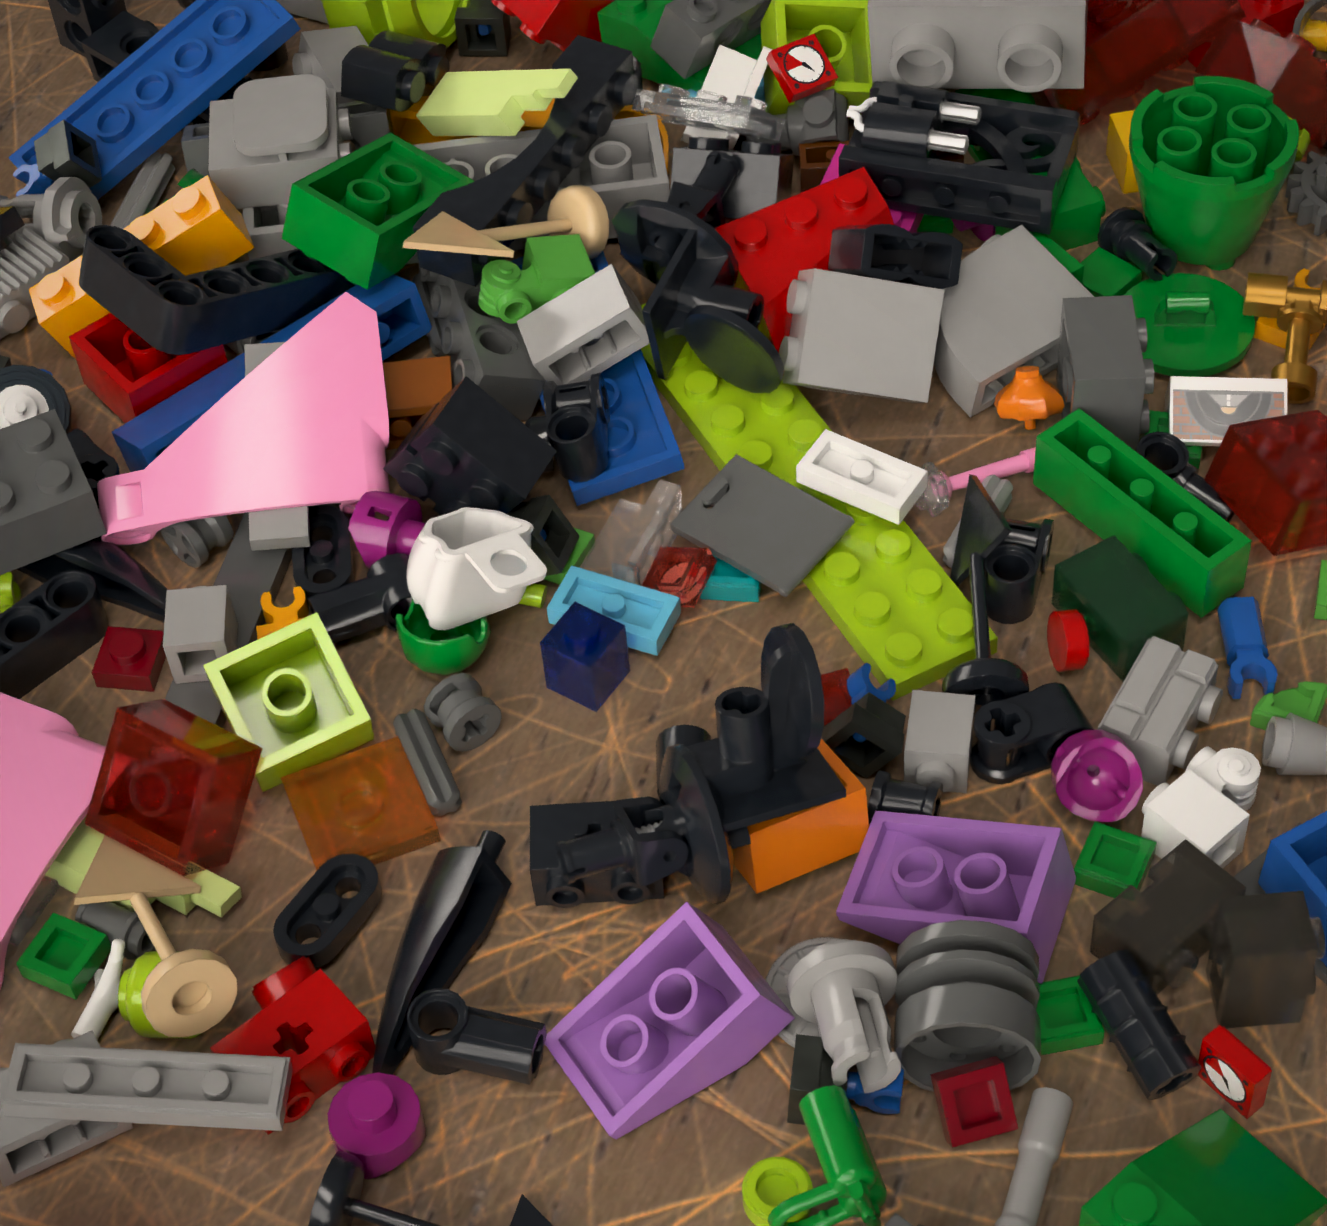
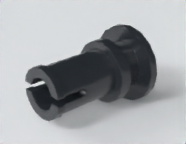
[1098,207,1177,281]

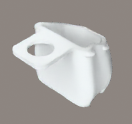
[406,507,547,630]

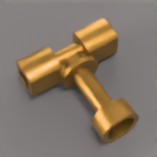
[1243,272,1327,404]

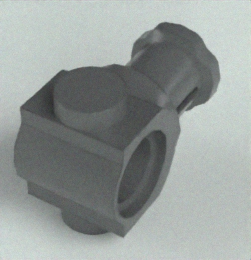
[745,89,849,156]

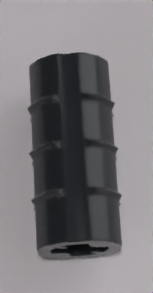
[1077,949,1201,1100]

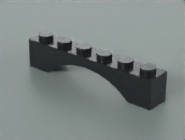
[413,35,638,287]

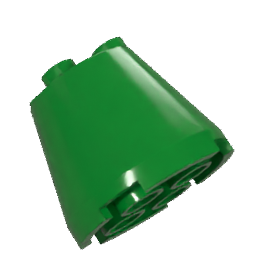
[1129,76,1299,271]

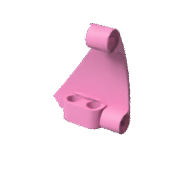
[97,292,390,545]
[0,692,136,990]

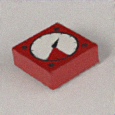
[766,33,839,103]
[1198,1024,1272,1119]

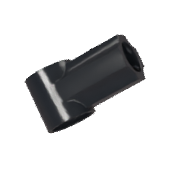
[307,553,413,644]
[407,988,547,1085]

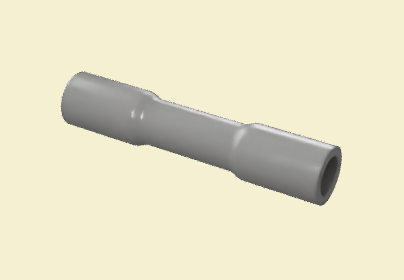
[994,1087,1073,1226]

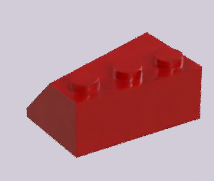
[715,167,895,376]

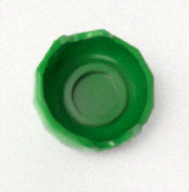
[395,600,490,676]

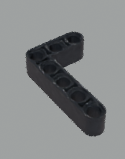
[78,225,355,355]
[0,570,109,699]

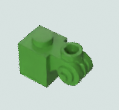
[478,234,595,324]

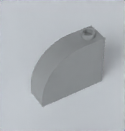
[934,225,1094,418]

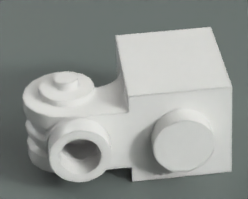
[1141,746,1261,889]

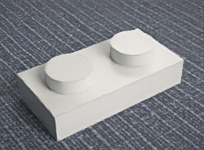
[796,429,928,525]

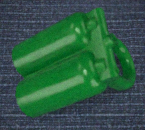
[768,1085,887,1226]

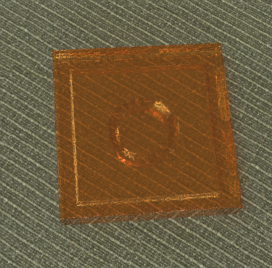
[281,736,441,871]

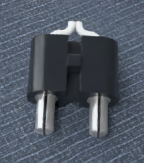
[847,81,981,158]

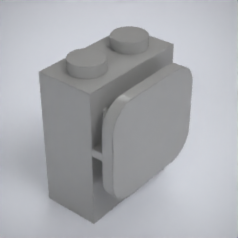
[208,74,353,209]
[779,268,945,403]

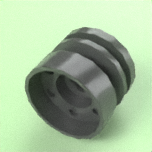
[894,920,1041,1092]

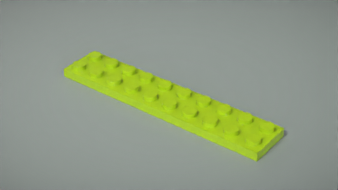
[641,303,998,701]

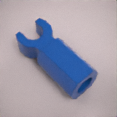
[1217,597,1278,699]

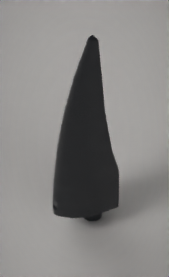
[17,536,168,622]
[372,830,512,1075]

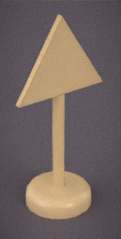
[403,184,609,259]
[74,832,237,1037]

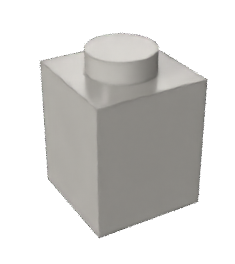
[163,585,238,684]
[904,690,975,793]

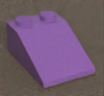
[836,810,1076,983]
[545,902,795,1140]

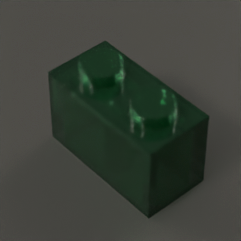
[1051,535,1189,682]

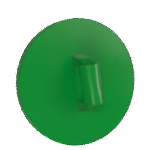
[1125,273,1255,377]

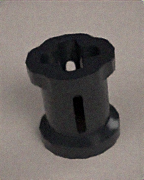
[868,770,943,824]

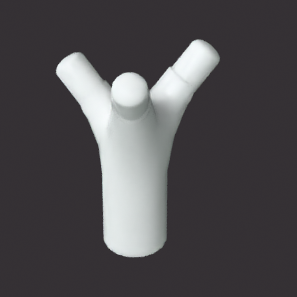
[71,939,125,1040]

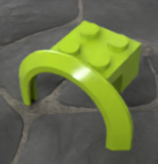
[321,0,471,49]

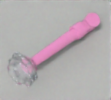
[915,447,1036,517]

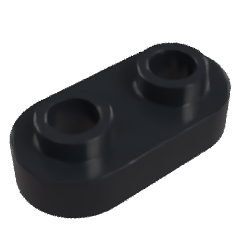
[292,505,355,605]
[273,854,382,968]

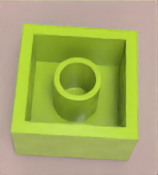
[760,0,872,120]
[203,612,375,792]

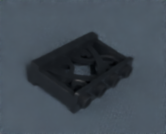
[839,81,1080,235]

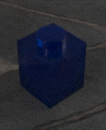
[540,602,630,712]

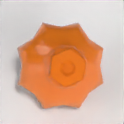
[994,366,1065,430]

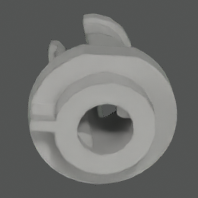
[0,177,102,261]
[784,939,901,1093]

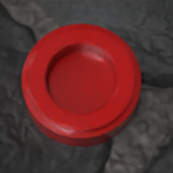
[1047,609,1089,672]
[251,956,317,1010]

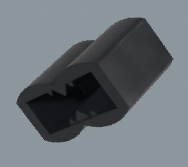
[341,30,450,112]
[828,224,963,289]

